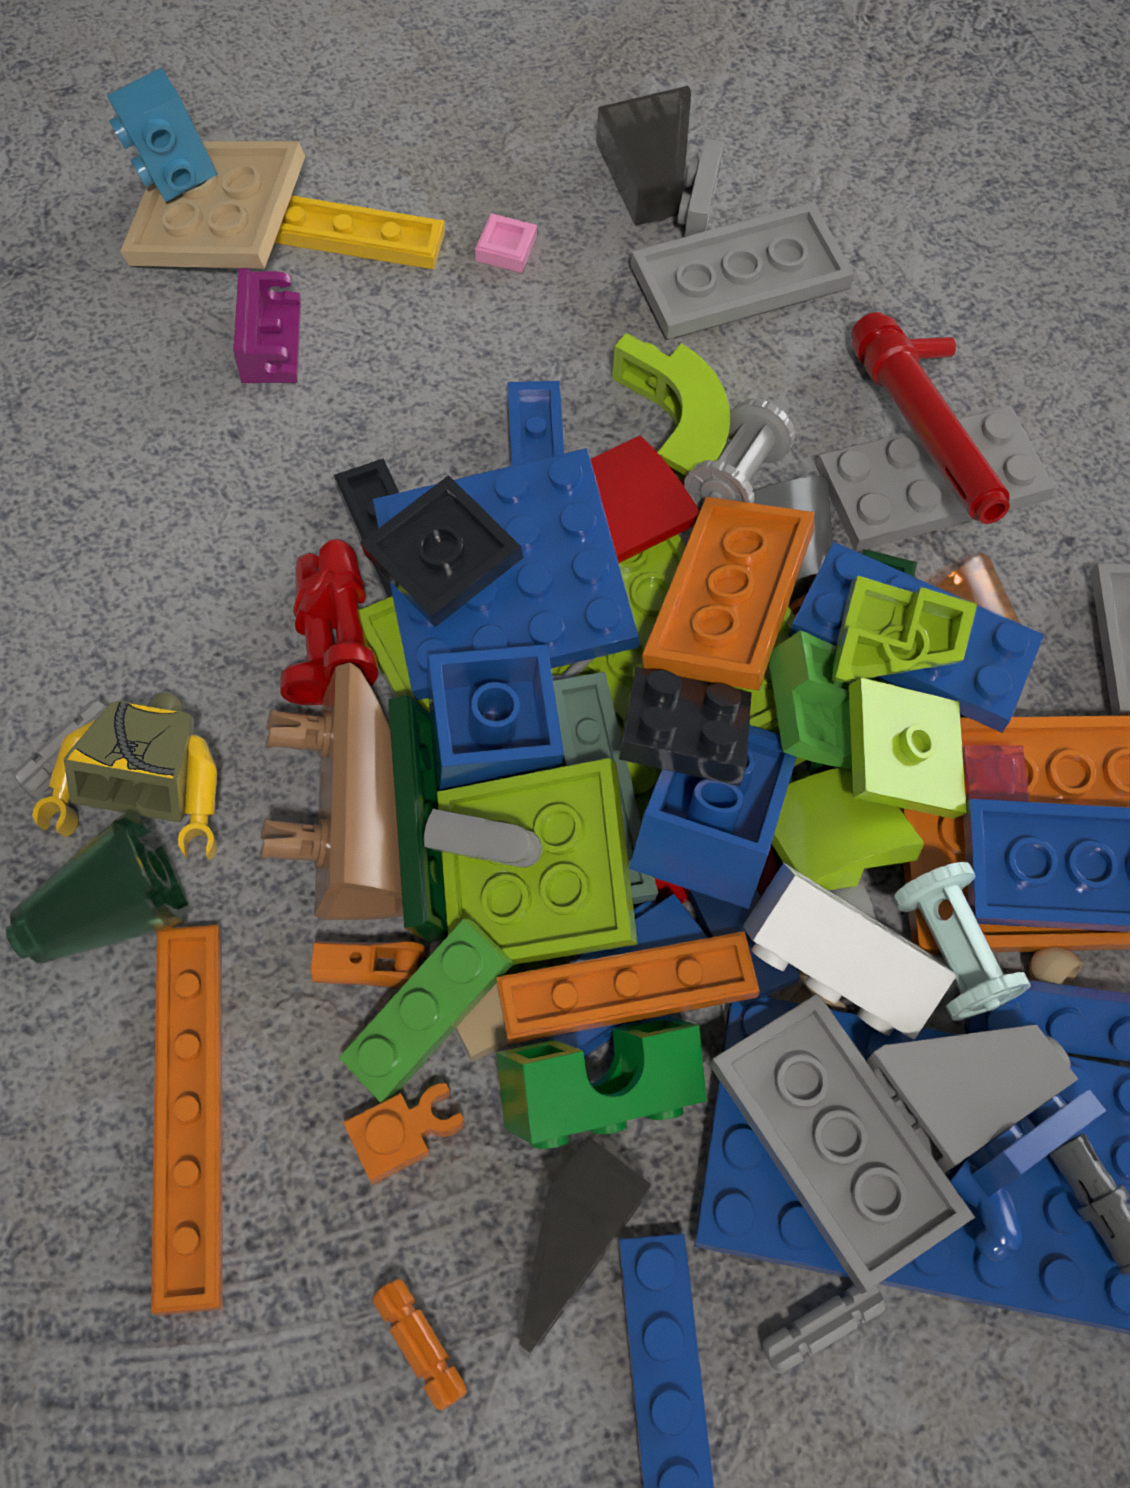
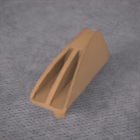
[259,662,403,920]

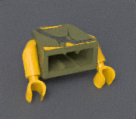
[32,693,218,860]

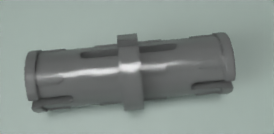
[1049,1133,1130,1275]

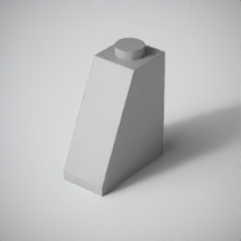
[866,1025,1078,1173]

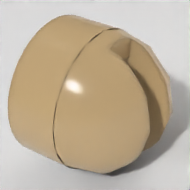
[1029,947,1084,985]

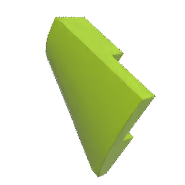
[832,576,977,683]

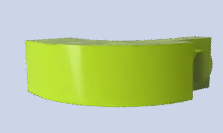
[612,333,730,486]

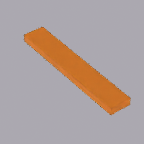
[151,925,223,1316]

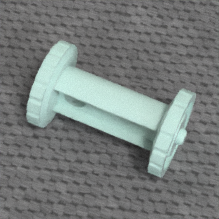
[893,862,1030,1021]

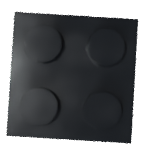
[360,475,524,627]
[619,667,752,786]

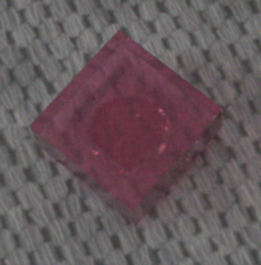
[962,745,1030,802]

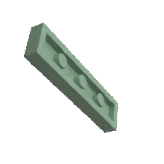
[553,672,658,904]

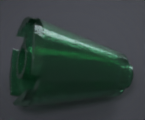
[6,813,189,964]

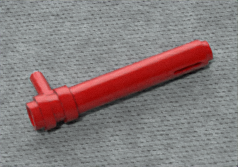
[851,312,1010,524]

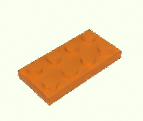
[642,496,814,691]

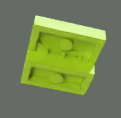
[772,767,924,890]

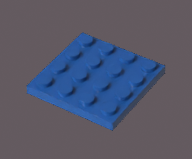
[373,448,640,701]

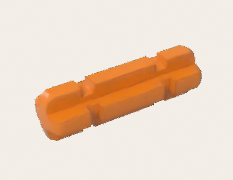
[372,1279,467,1411]

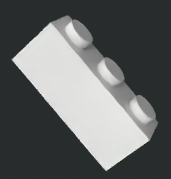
[743,863,957,1040]

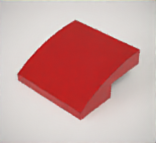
[590,435,700,563]

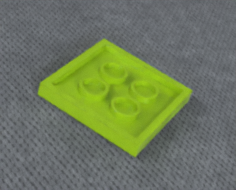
[437,758,638,965]

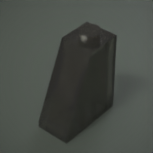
[596,86,692,226]

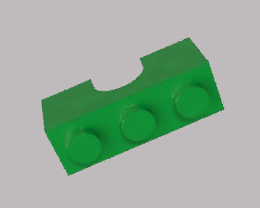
[496,1015,707,1149]

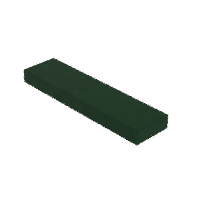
[388,694,448,943]

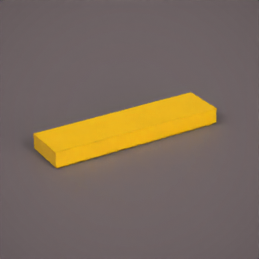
[274,195,445,270]

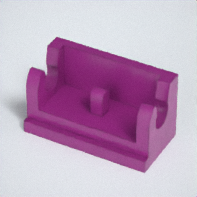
[233,268,301,383]

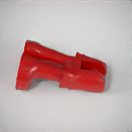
[280,539,378,705]

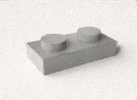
[677,138,724,237]

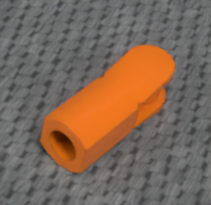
[311,940,426,989]

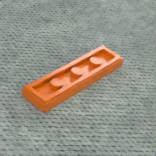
[496,931,760,1045]

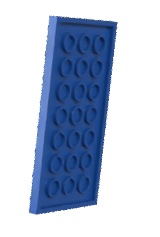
[693,997,1130,1335]

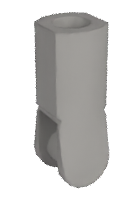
[424,809,543,868]

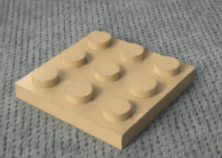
[120,141,305,269]

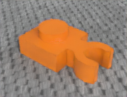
[343,1083,465,1185]

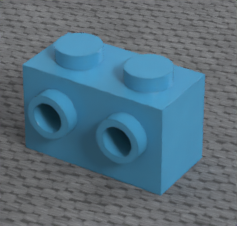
[107,67,218,202]

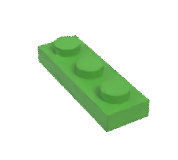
[339,919,514,1103]

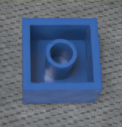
[427,644,564,791]

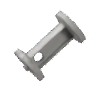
[684,399,795,511]

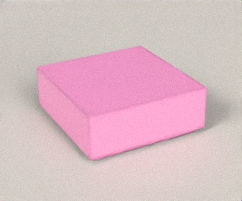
[475,213,537,273]

